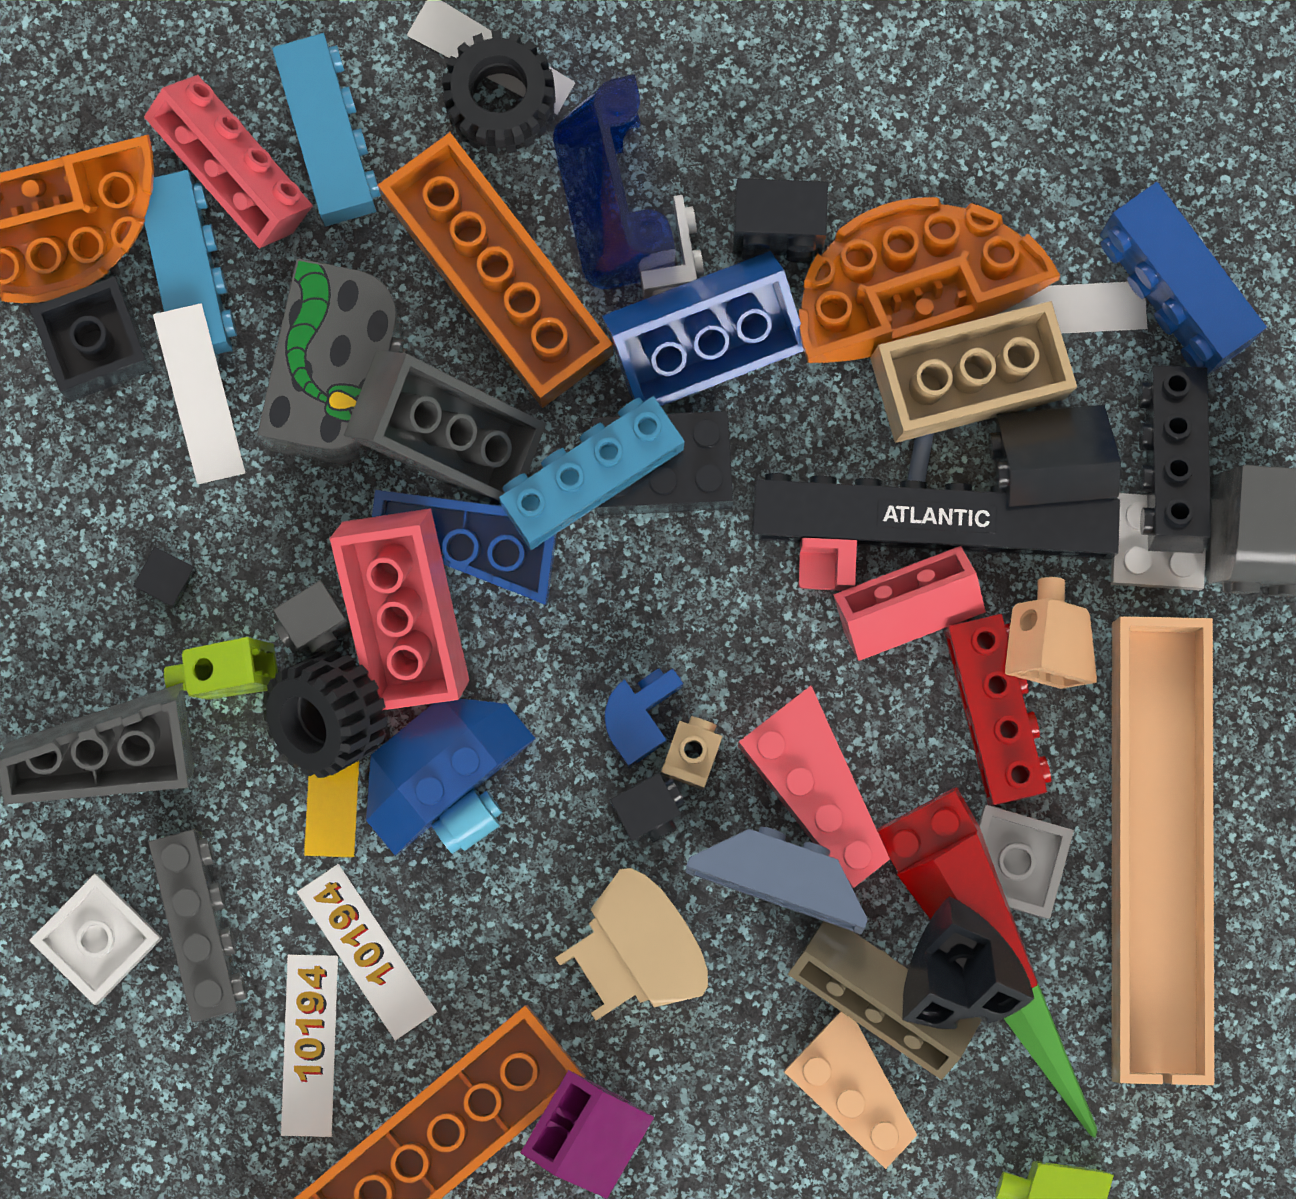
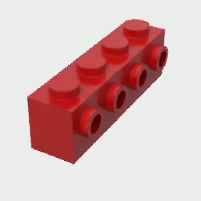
[944,614,1051,806]

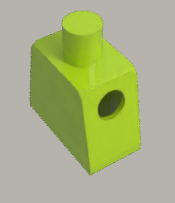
[164,637,278,700]
[995,1161,1114,1199]

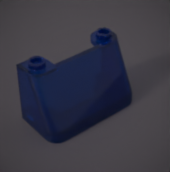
[553,74,676,289]

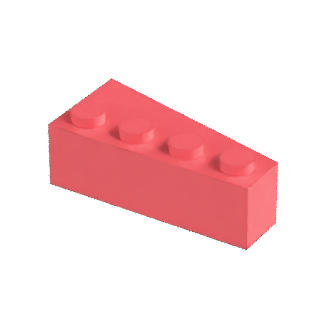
[737,686,890,889]

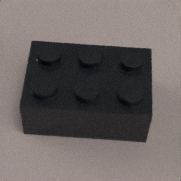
[592,411,733,516]

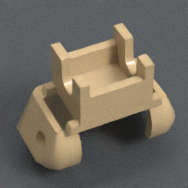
[555,868,708,1020]

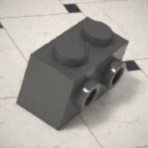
[273,580,351,658]

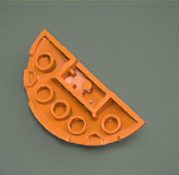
[0,135,154,303]
[798,197,1060,363]

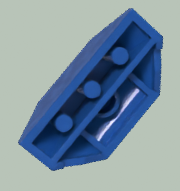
[366,699,536,856]

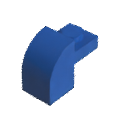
[605,668,683,768]

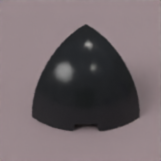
[902,896,1034,1029]

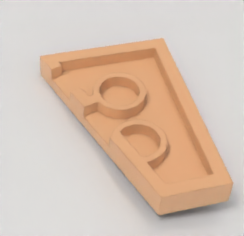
[783,1011,917,1169]

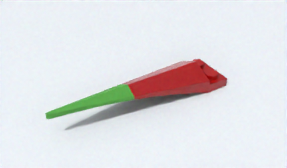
[877,787,1097,1138]

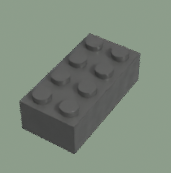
[344,350,546,505]

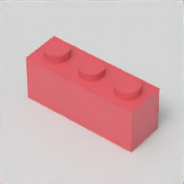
[833,546,986,661]

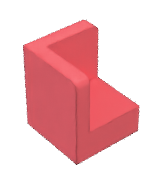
[798,538,857,591]

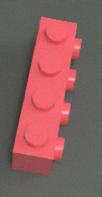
[144,75,313,249]

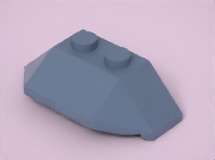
[686,826,868,934]

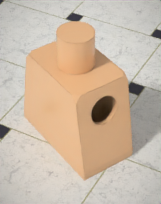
[1005,577,1097,689]

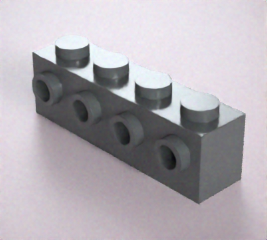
[148,830,248,1022]

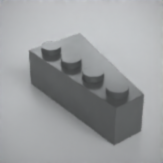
[0,683,195,805]

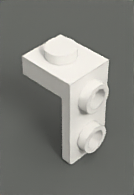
[641,195,704,299]

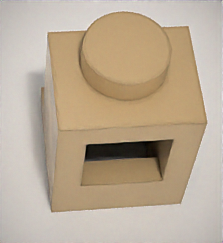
[661,716,723,790]

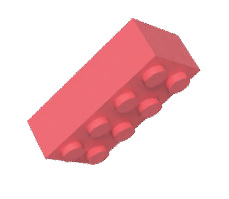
[330,508,469,710]

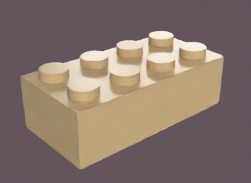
[870,301,1077,443]

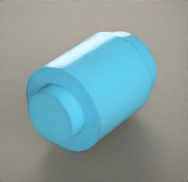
[432,789,503,854]

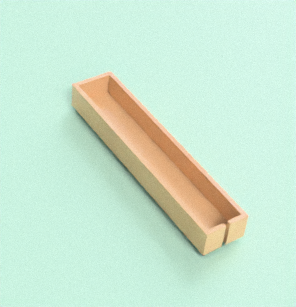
[1112,616,1214,1085]

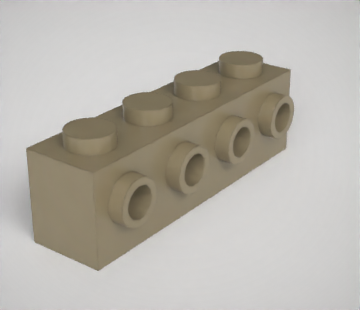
[787,921,982,1080]

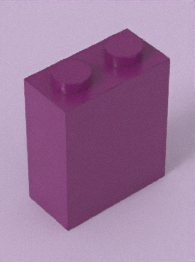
[520,1070,654,1199]

